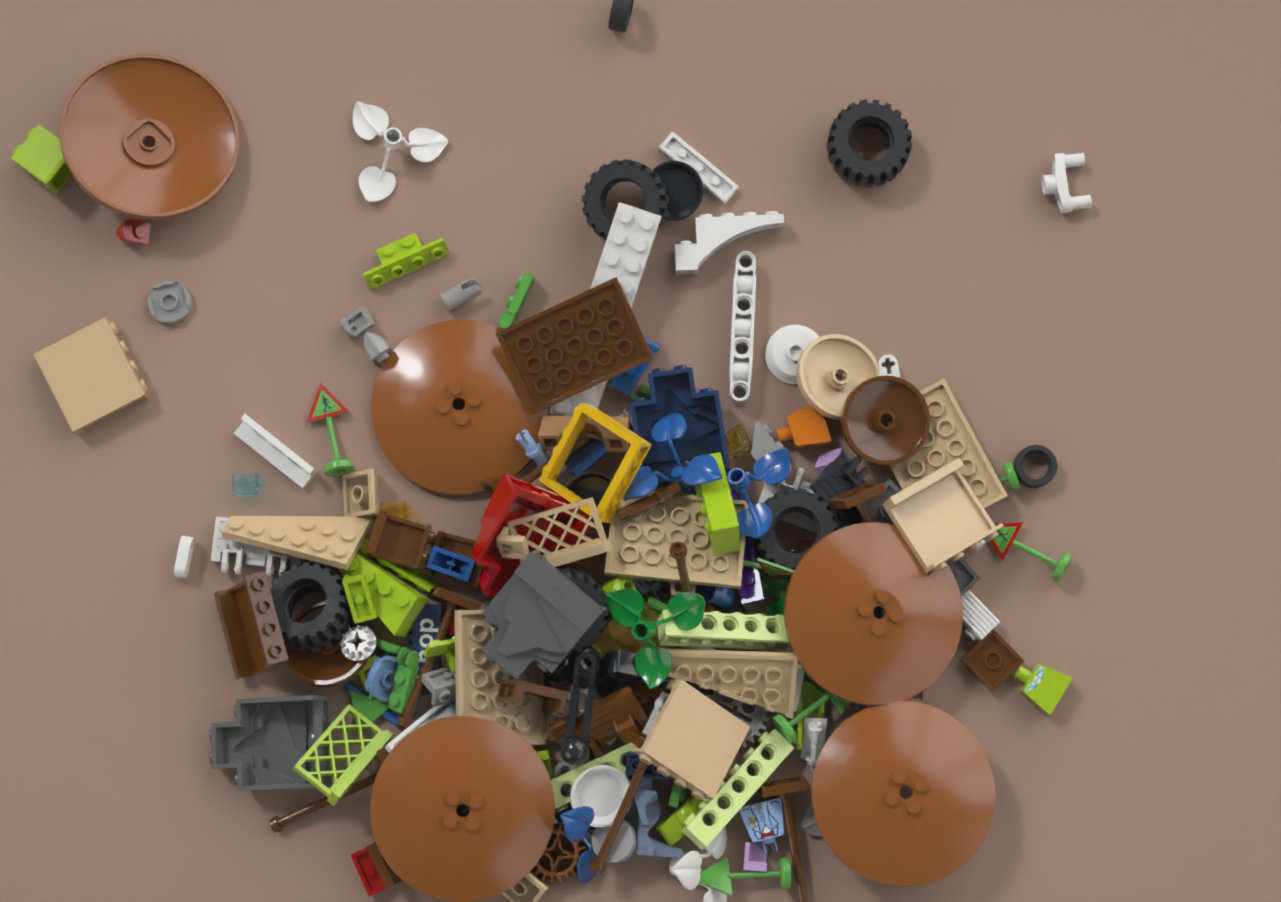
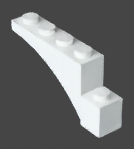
[674,211,784,275]

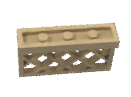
[507,497,612,567]

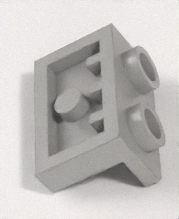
[421,666,456,707]

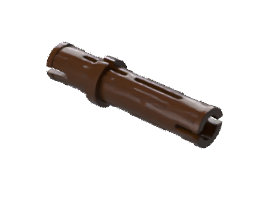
[616,482,683,523]

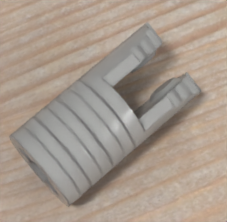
[440,278,482,311]

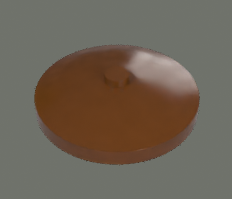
[841,375,930,465]
[285,600,372,688]

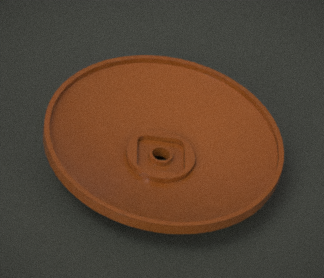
[59,54,239,220]
[371,320,549,496]
[784,522,963,705]
[811,701,995,887]
[370,716,555,902]

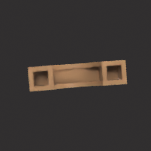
[538,415,633,452]

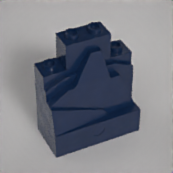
[629,365,730,486]

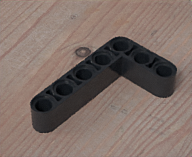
[597,650,714,696]

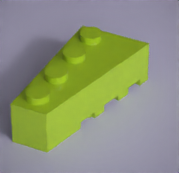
[694,452,740,556]
[338,551,428,637]

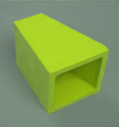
[11,125,72,195]

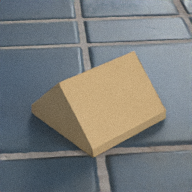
[342,469,379,517]
[501,871,549,902]

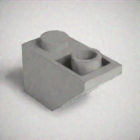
[750,421,784,463]

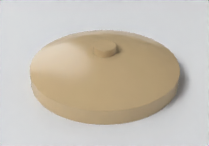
[796,334,880,420]

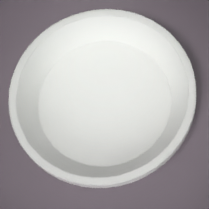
[765,325,819,384]
[570,765,631,827]

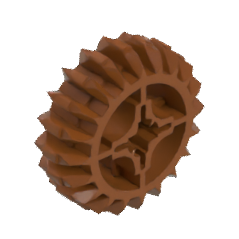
[533,822,586,884]

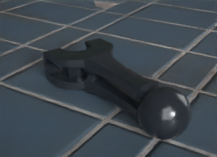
[560,648,601,766]

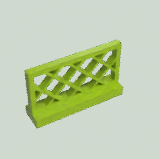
[293,704,393,806]

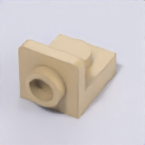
[496,526,530,559]

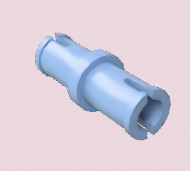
[516,430,549,467]

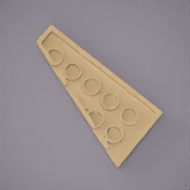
[222,516,373,570]
[667,649,798,719]

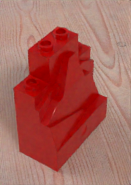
[471,473,591,598]

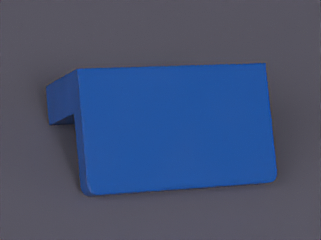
[564,439,609,476]

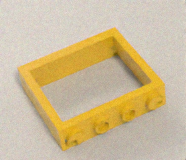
[539,403,652,523]

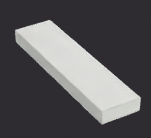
[658,131,739,204]

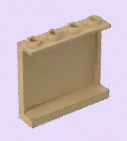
[34,317,149,435]
[882,458,1003,573]
[633,679,750,800]

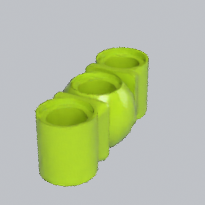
[655,795,719,846]

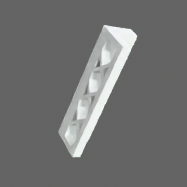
[234,414,317,489]

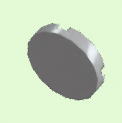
[147,280,192,325]
[592,820,637,864]

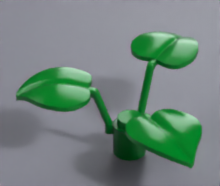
[606,588,705,689]

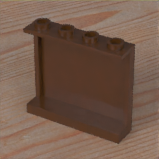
[214,572,289,680]

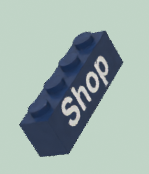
[409,604,443,695]

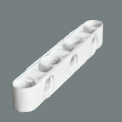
[729,251,756,405]

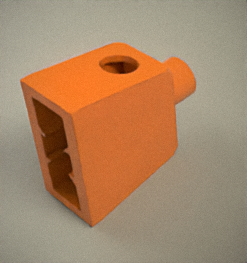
[776,405,832,449]

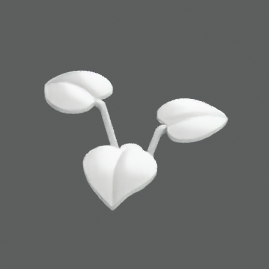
[352,101,448,202]
[669,822,727,902]

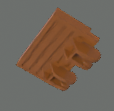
[548,686,649,764]

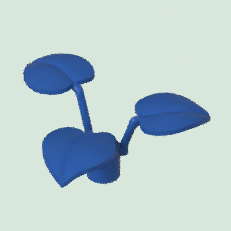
[623,413,723,501]
[691,448,790,539]
[560,806,598,884]

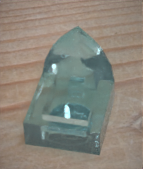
[232,473,265,496]

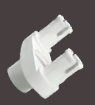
[1041,153,1092,213]

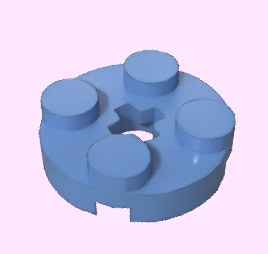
[365,655,398,702]

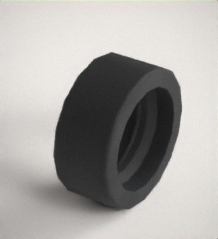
[608,0,634,33]
[1013,444,1058,488]

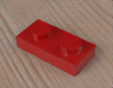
[350,848,389,896]

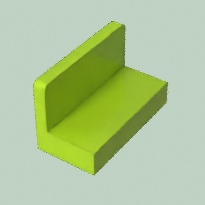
[342,573,377,624]

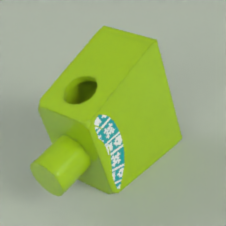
[1014,664,1072,716]

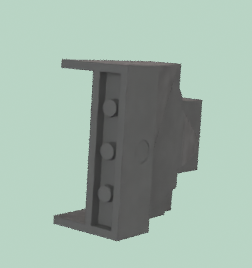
[482,549,607,679]
[209,695,331,791]

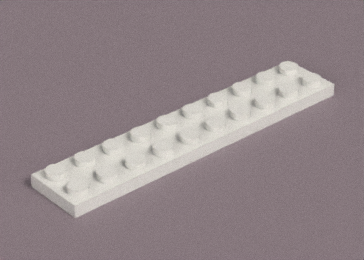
[549,202,662,416]

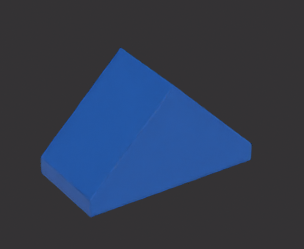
[426,546,475,582]

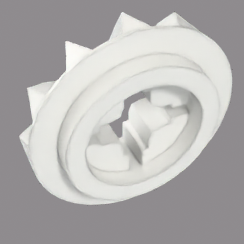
[340,625,376,661]

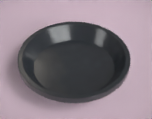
[644,161,704,221]
[566,470,613,508]

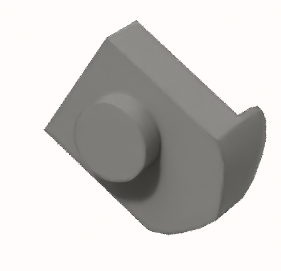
[340,306,376,338]
[364,332,392,364]

